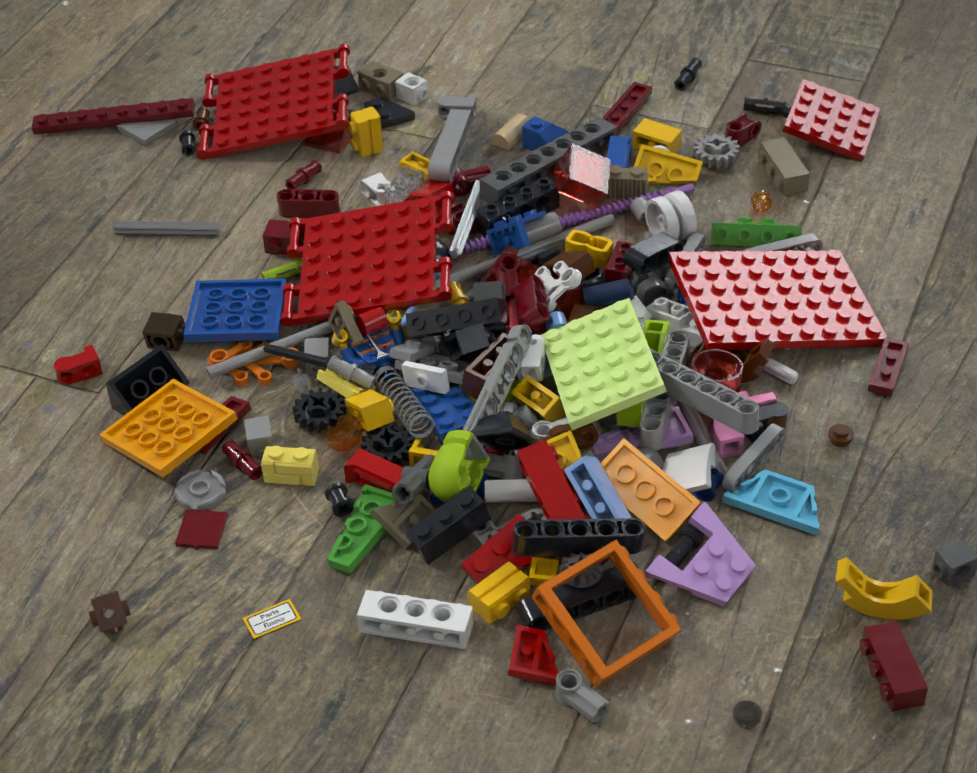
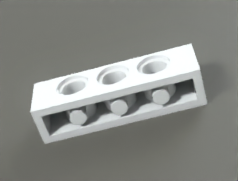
[357,590,474,649]

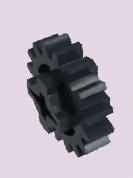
[292,388,347,433]
[360,422,415,466]

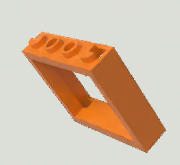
[531,540,682,689]

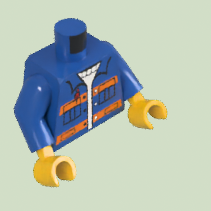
[332,310,405,381]

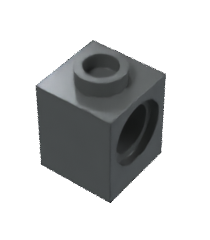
[932,539,977,586]

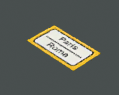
[242,599,301,639]

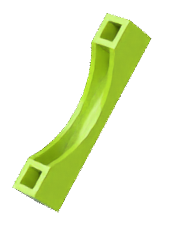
[616,319,670,428]

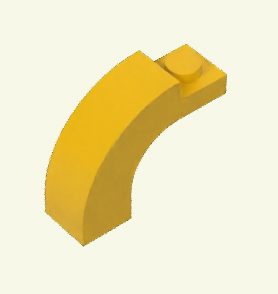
[836,557,933,620]

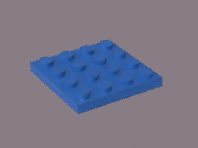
[183,278,287,343]

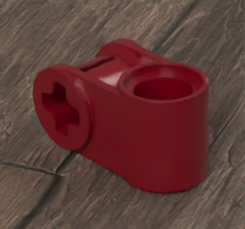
[725,113,762,147]

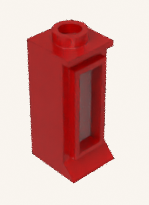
[344,448,403,493]

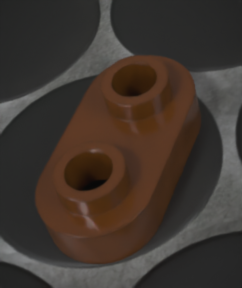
[547,423,599,449]

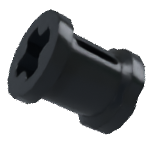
[325,483,354,517]

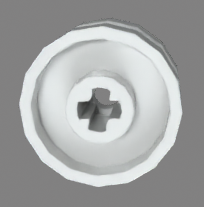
[645,190,697,240]

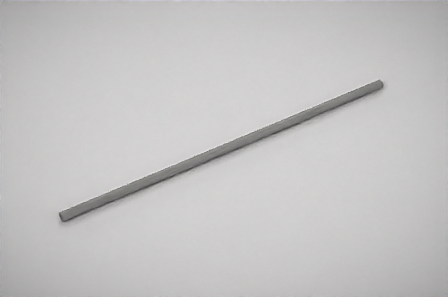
[206,214,615,379]

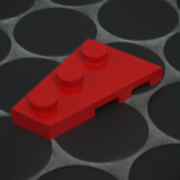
[460,514,550,584]

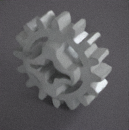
[693,133,740,169]

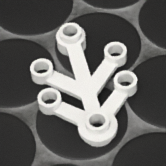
[518,261,582,312]

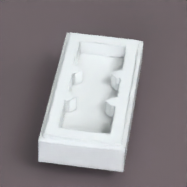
[401,361,450,394]

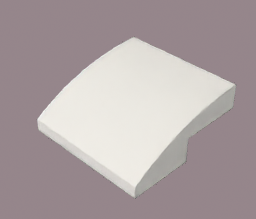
[663,443,716,493]

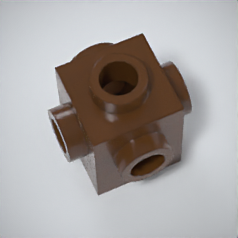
[89,590,131,635]

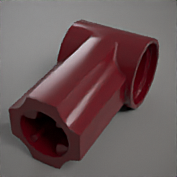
[492,252,519,303]

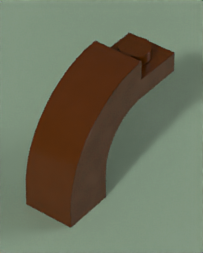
[687,338,775,384]

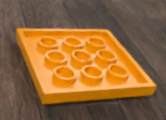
[99,379,238,478]

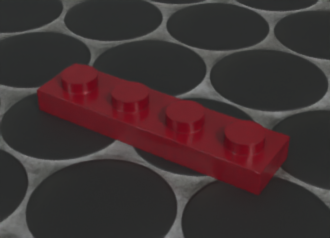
[602,82,652,135]

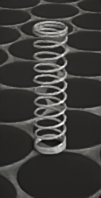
[374,366,435,439]

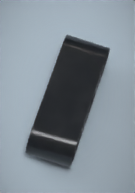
[623,232,684,274]

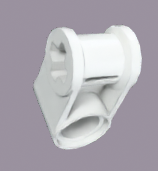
[360,172,395,206]

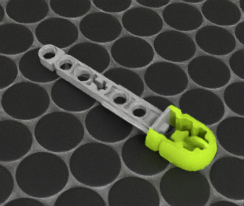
[428,325,532,502]

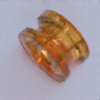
[751,190,772,213]

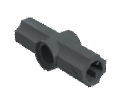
[392,454,435,505]

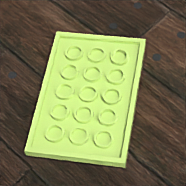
[540,298,667,430]

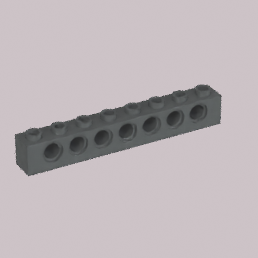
[479,117,617,204]

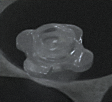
[292,368,312,395]

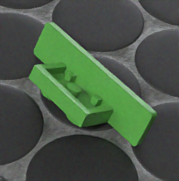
[711,217,802,249]

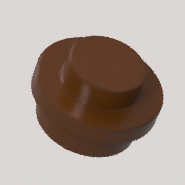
[828,424,854,447]

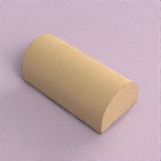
[491,113,529,151]

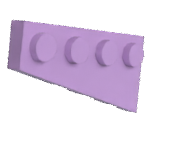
[590,406,693,461]

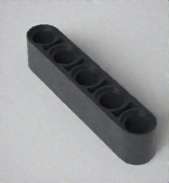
[512,518,645,557]
[516,562,649,631]

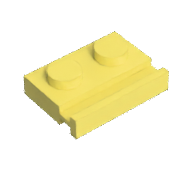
[316,368,376,398]

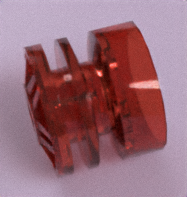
[691,349,744,393]

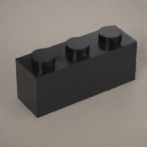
[405,486,491,565]

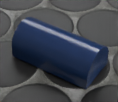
[583,278,634,307]

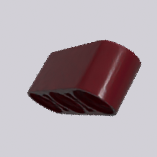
[276,189,340,218]
[514,274,549,332]

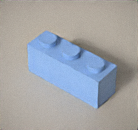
[564,456,632,519]

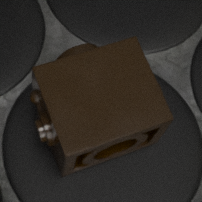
[142,312,185,351]

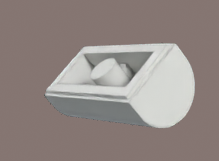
[485,479,537,503]

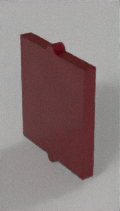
[175,509,228,550]

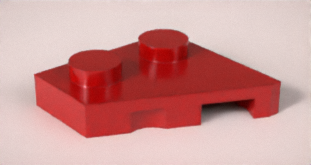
[507,625,558,686]

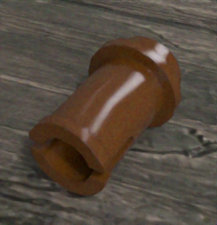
[193,107,210,131]

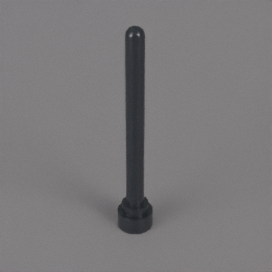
[263,344,377,376]

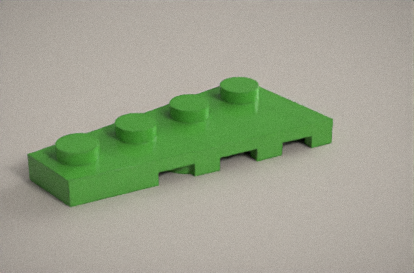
[327,485,397,574]

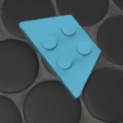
[722,469,820,536]

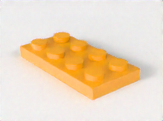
[600,438,701,544]

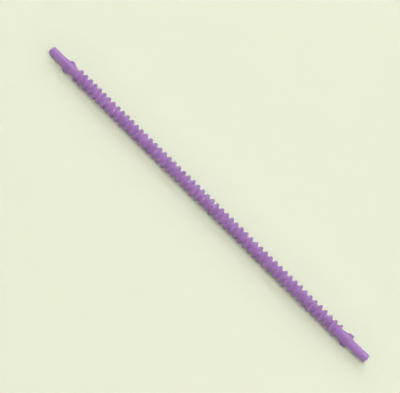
[449,184,695,256]

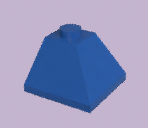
[522,116,569,151]

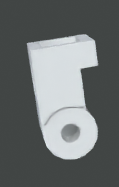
[517,334,547,382]

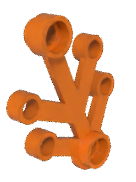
[208,340,300,387]

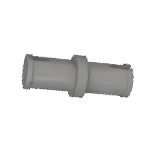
[327,355,377,390]

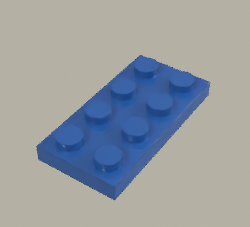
[405,382,478,443]

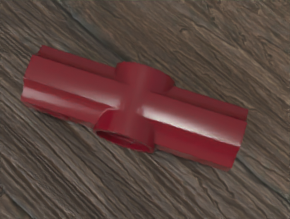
[426,165,491,196]

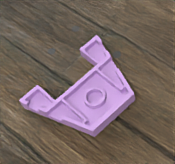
[644,502,756,607]

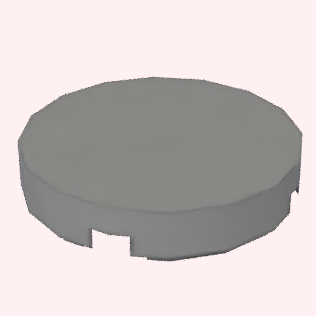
[175,470,226,510]

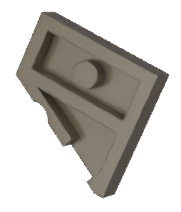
[328,300,364,345]
[369,494,436,549]

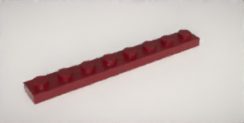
[31,98,195,135]

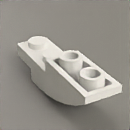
[646,297,703,348]

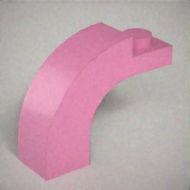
[712,390,777,458]

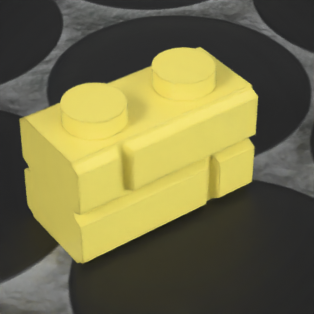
[261,446,319,486]

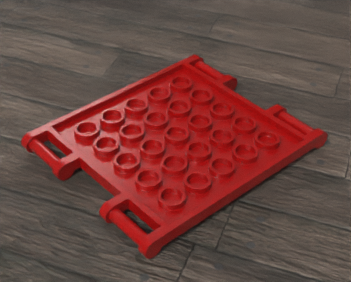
[196,44,350,160]
[280,191,453,326]

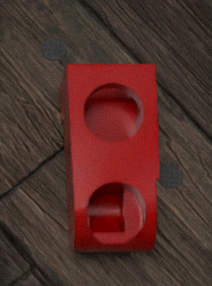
[54,344,103,385]

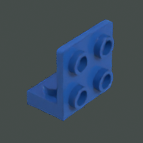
[486,209,546,256]

